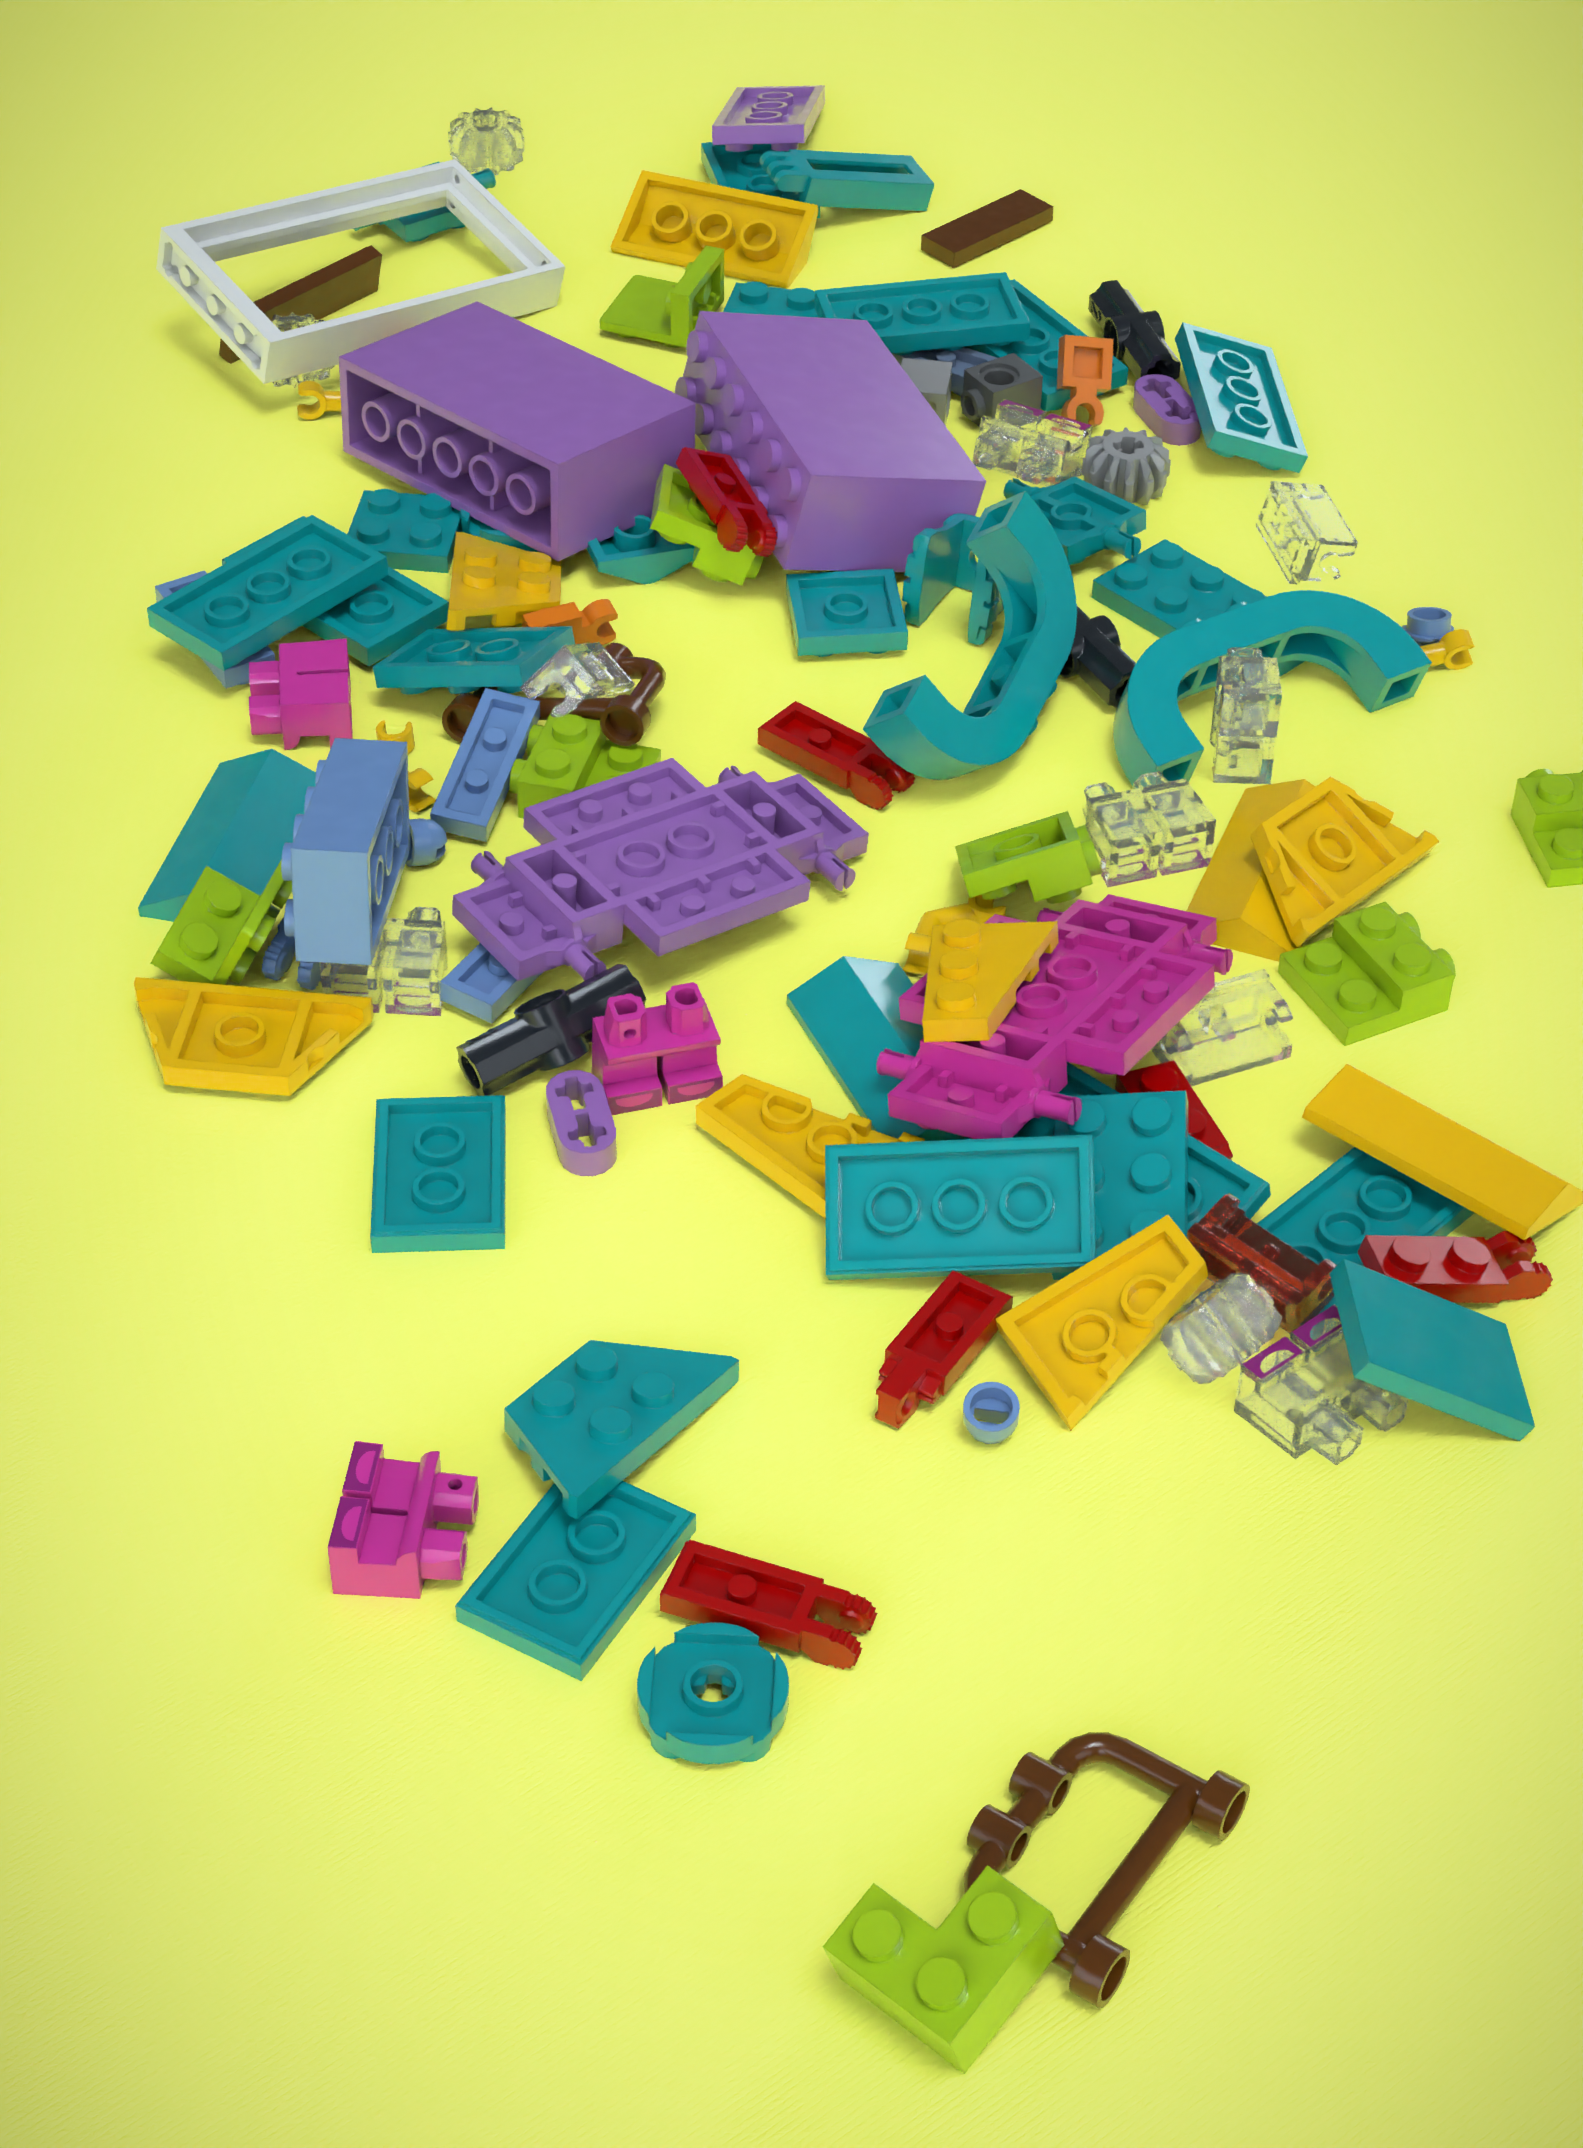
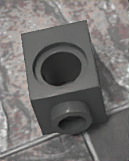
[960,353,1043,436]

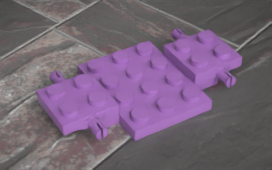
[452,758,869,981]

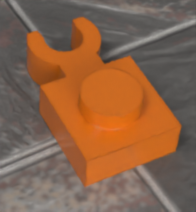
[1057,335,1114,427]
[522,599,618,651]

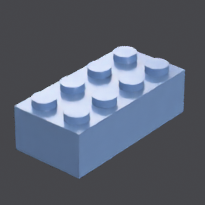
[281,738,410,965]

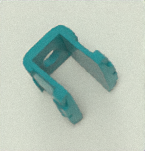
[902,513,1004,645]

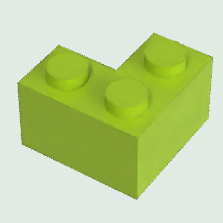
[822,1865,1064,2074]

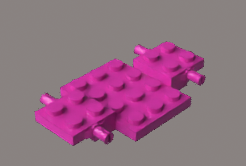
[876,894,1233,1139]

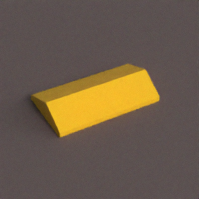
[610,170,819,288]
[1186,779,1315,962]
[1302,1063,1583,1240]

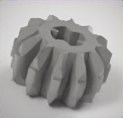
[1082,427,1171,506]

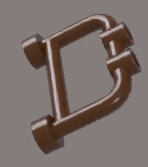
[442,643,666,746]
[963,1732,1250,2009]

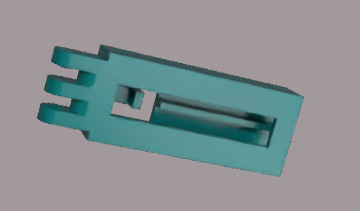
[760,149,935,211]

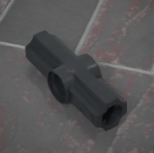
[1088,280,1181,380]
[1060,606,1136,709]
[456,964,647,1096]

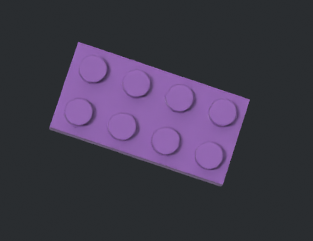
[712,85,825,152]

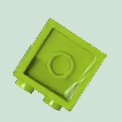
[650,464,764,586]
[509,713,661,819]
[1510,768,1583,888]
[955,811,1102,904]
[1278,901,1456,1046]

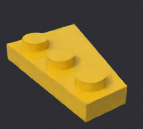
[922,919,1059,1042]
[695,1074,925,1219]
[995,1215,1208,1431]

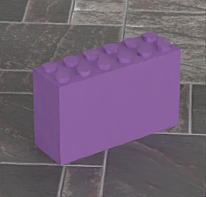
[339,301,696,561]
[675,311,986,572]

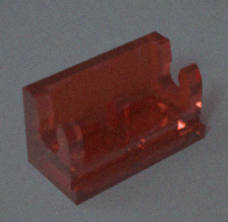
[1187,1193,1337,1338]

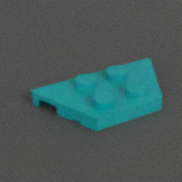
[504,1340,739,1519]

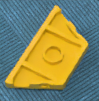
[447,532,561,631]
[1250,776,1440,947]
[133,977,374,1096]

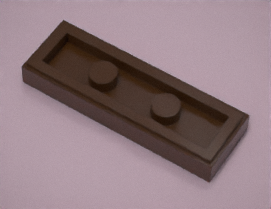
[921,189,1054,268]

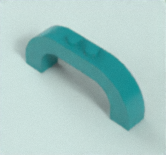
[863,491,1077,780]
[1113,590,1432,800]

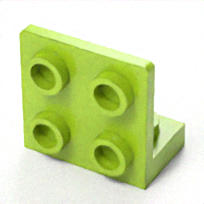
[599,245,724,348]
[150,859,292,985]

